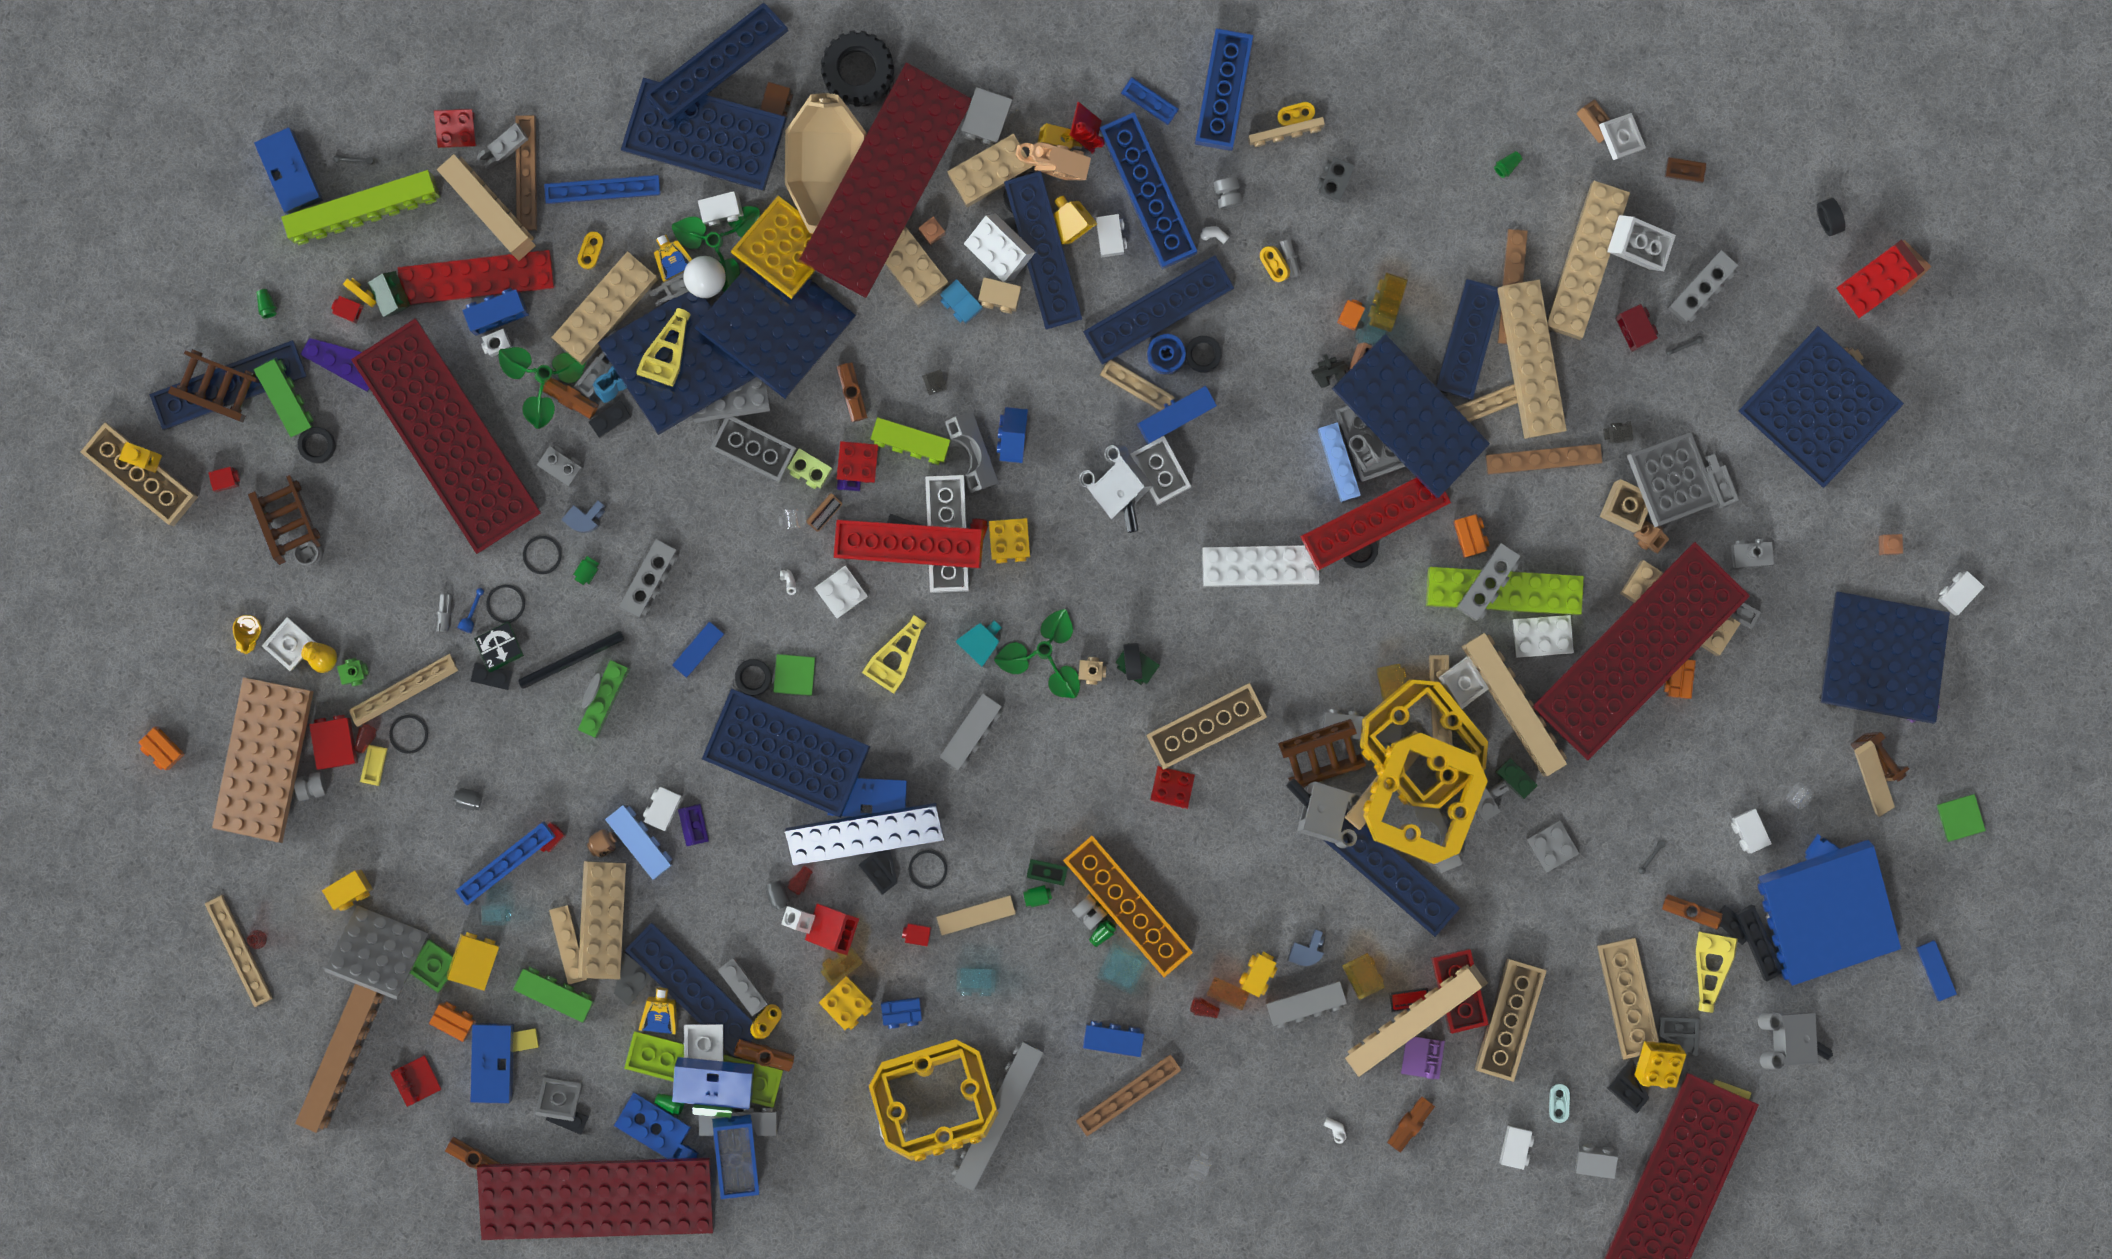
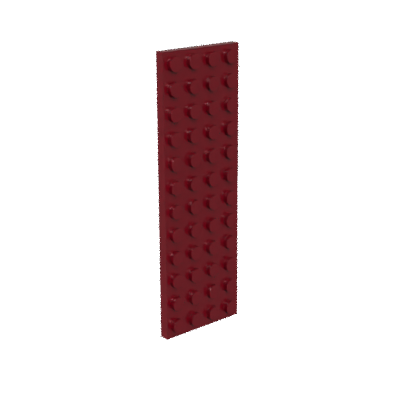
[798,62,972,298]
[351,318,542,554]
[1532,542,1750,761]
[1604,1072,1759,1259]
[477,1158,714,1240]

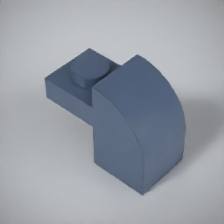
[561,501,606,533]
[1287,929,1325,966]

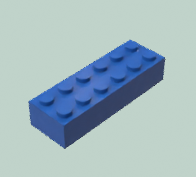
[1195,28,1253,151]

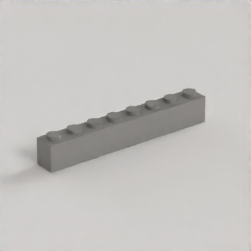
[951,1041,1044,1191]

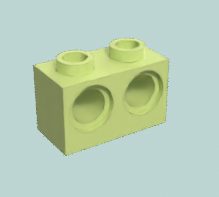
[787,448,833,489]

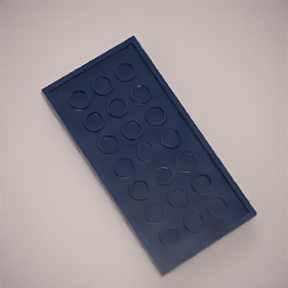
[621,77,787,191]
[1332,334,1490,498]
[702,688,871,818]

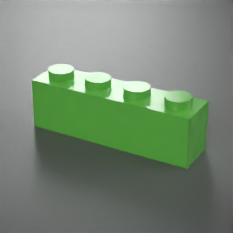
[254,357,314,437]
[578,660,630,738]
[513,966,595,1023]

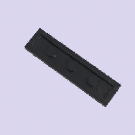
[1735,904,1782,981]

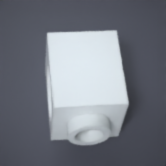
[481,329,512,357]
[781,906,815,934]

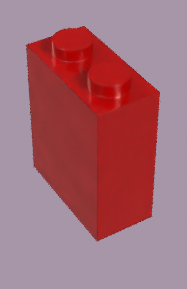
[309,715,358,770]
[805,904,860,955]

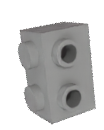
[537,446,583,488]
[1575,1144,1618,1179]

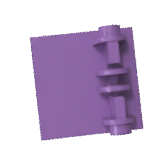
[1401,1037,1445,1079]

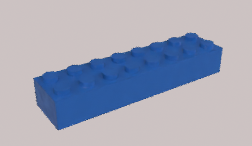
[1099,112,1197,270]

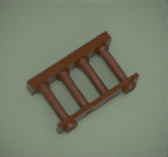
[168,349,260,423]
[248,475,321,565]
[1278,719,1366,788]
[1850,732,1909,782]

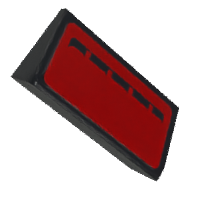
[1389,987,1428,1012]

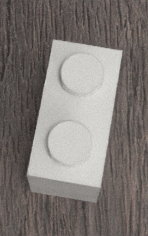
[698,191,744,227]
[1096,214,1127,258]
[1938,571,1984,616]
[643,787,682,831]
[1731,809,1772,854]
[1499,1125,1534,1170]

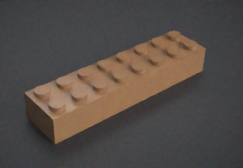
[295,984,385,1133]

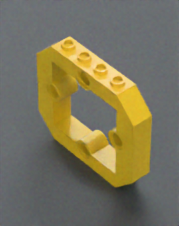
[1360,680,1488,808]
[1363,732,1488,864]
[869,1039,999,1162]

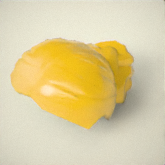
[233,615,262,654]
[301,642,337,673]

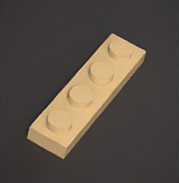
[1248,117,1325,147]
[549,905,588,985]

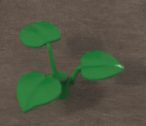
[672,206,760,292]
[498,347,587,429]
[994,609,1080,698]

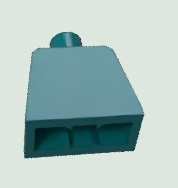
[955,620,1002,667]

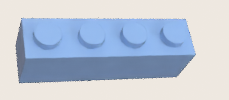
[1318,423,1361,503]
[605,805,672,880]

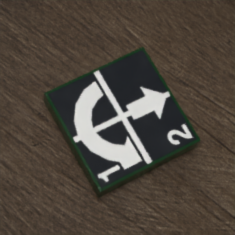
[474,622,524,672]

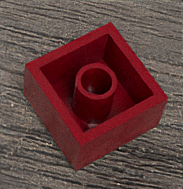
[1615,304,1658,352]

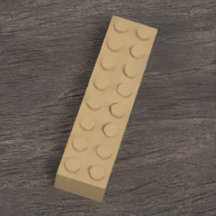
[1547,181,1630,340]
[1497,280,1567,439]
[1461,633,1567,777]
[1345,964,1488,1077]

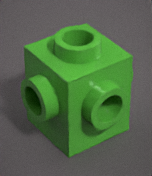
[337,658,369,687]

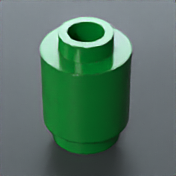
[573,556,599,585]
[1023,885,1052,908]

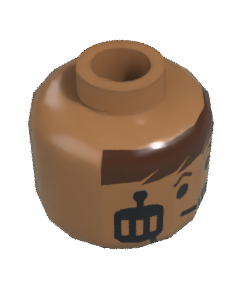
[587,829,617,858]

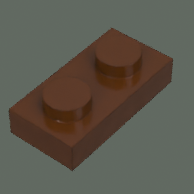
[1665,157,1706,183]

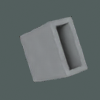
[961,87,1013,146]

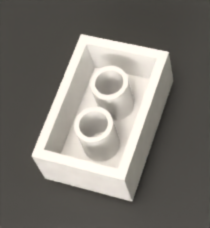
[964,213,1036,282]
[1607,215,1676,272]
[1130,436,1191,506]

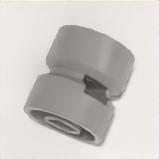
[1213,177,1243,209]
[293,541,323,567]
[294,771,327,802]
[1071,893,1108,930]

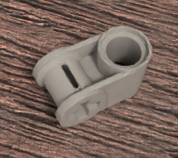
[1348,435,1380,472]

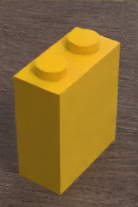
[446,932,499,991]

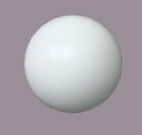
[683,256,726,298]

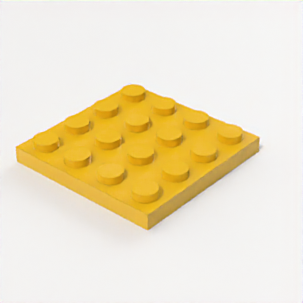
[731,196,816,299]

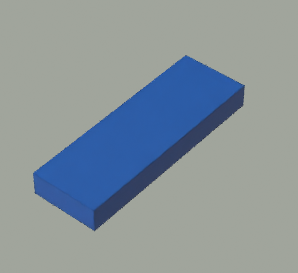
[1121,77,1179,125]
[672,622,725,678]
[1916,940,1957,1001]

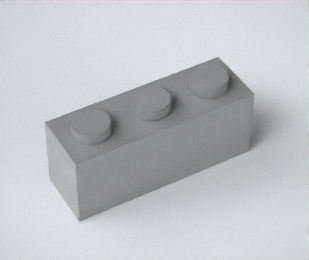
[718,957,769,1016]

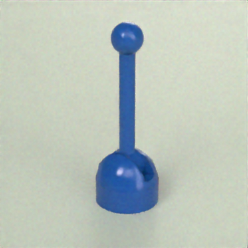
[457,588,484,633]

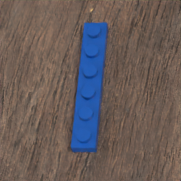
[544,175,661,204]
[455,821,556,905]

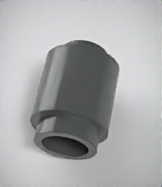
[453,788,483,811]
[766,880,790,910]

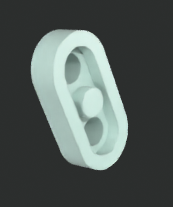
[1549,1084,1570,1123]

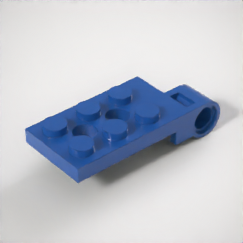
[614,1092,699,1159]

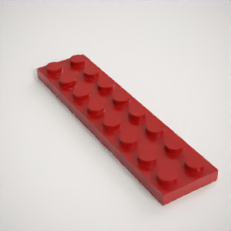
[397,250,554,305]
[1300,477,1451,571]
[834,520,984,568]

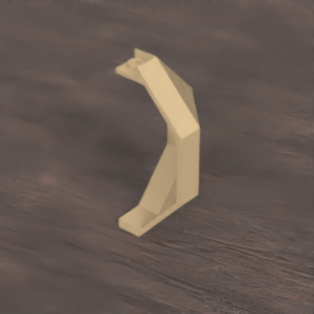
[785,93,867,233]

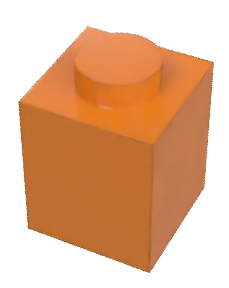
[1337,299,1365,331]

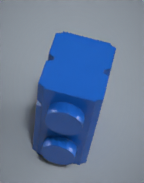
[881,997,922,1029]

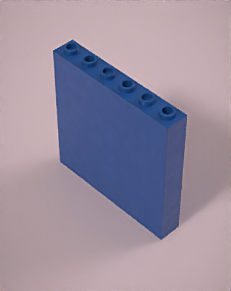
[1757,840,1901,986]

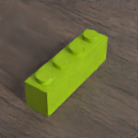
[870,417,951,465]

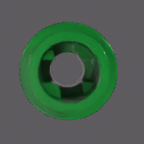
[1494,151,1523,178]
[256,289,277,319]
[1089,919,1117,947]
[655,1093,685,1115]

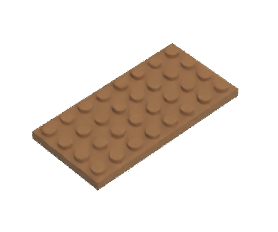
[212,677,314,843]

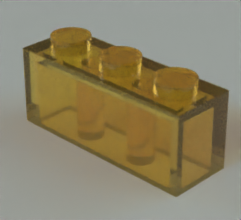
[1368,273,1408,332]

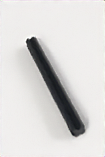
[518,631,624,689]

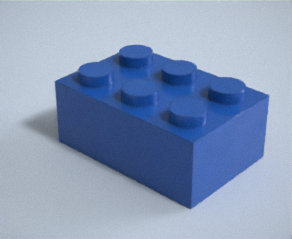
[462,288,529,336]
[1083,1020,1144,1057]

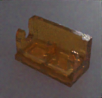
[1206,977,1250,1011]

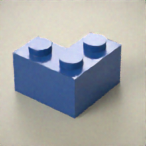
[997,407,1028,463]

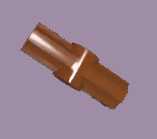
[837,362,868,422]
[543,377,599,420]
[1662,894,1723,930]
[734,1039,795,1072]
[1387,1096,1435,1153]
[445,1136,502,1169]

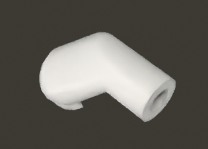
[1200,226,1229,244]
[780,569,796,595]
[1323,1117,1346,1144]

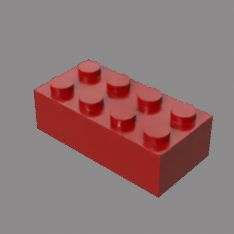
[1836,239,1925,318]
[1431,949,1489,1034]

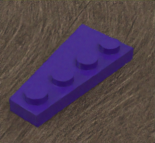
[300,338,370,392]

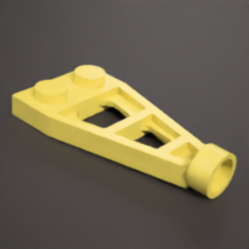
[636,308,691,387]
[862,615,927,694]
[1696,932,1738,1013]

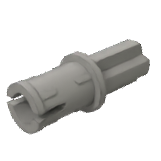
[1279,239,1301,278]
[436,594,452,632]

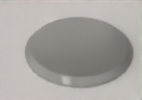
[582,673,601,709]

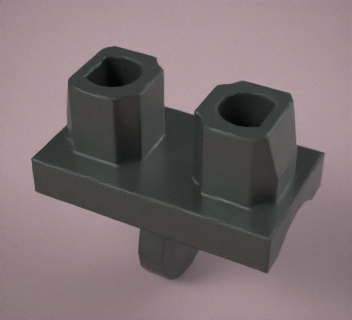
[1311,354,1348,388]

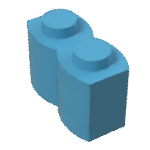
[940,279,983,324]
[593,366,626,403]

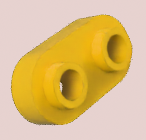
[1277,102,1315,126]
[577,232,604,270]
[1260,246,1290,282]
[343,278,377,308]
[750,1004,782,1040]

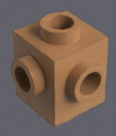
[1634,521,1669,554]

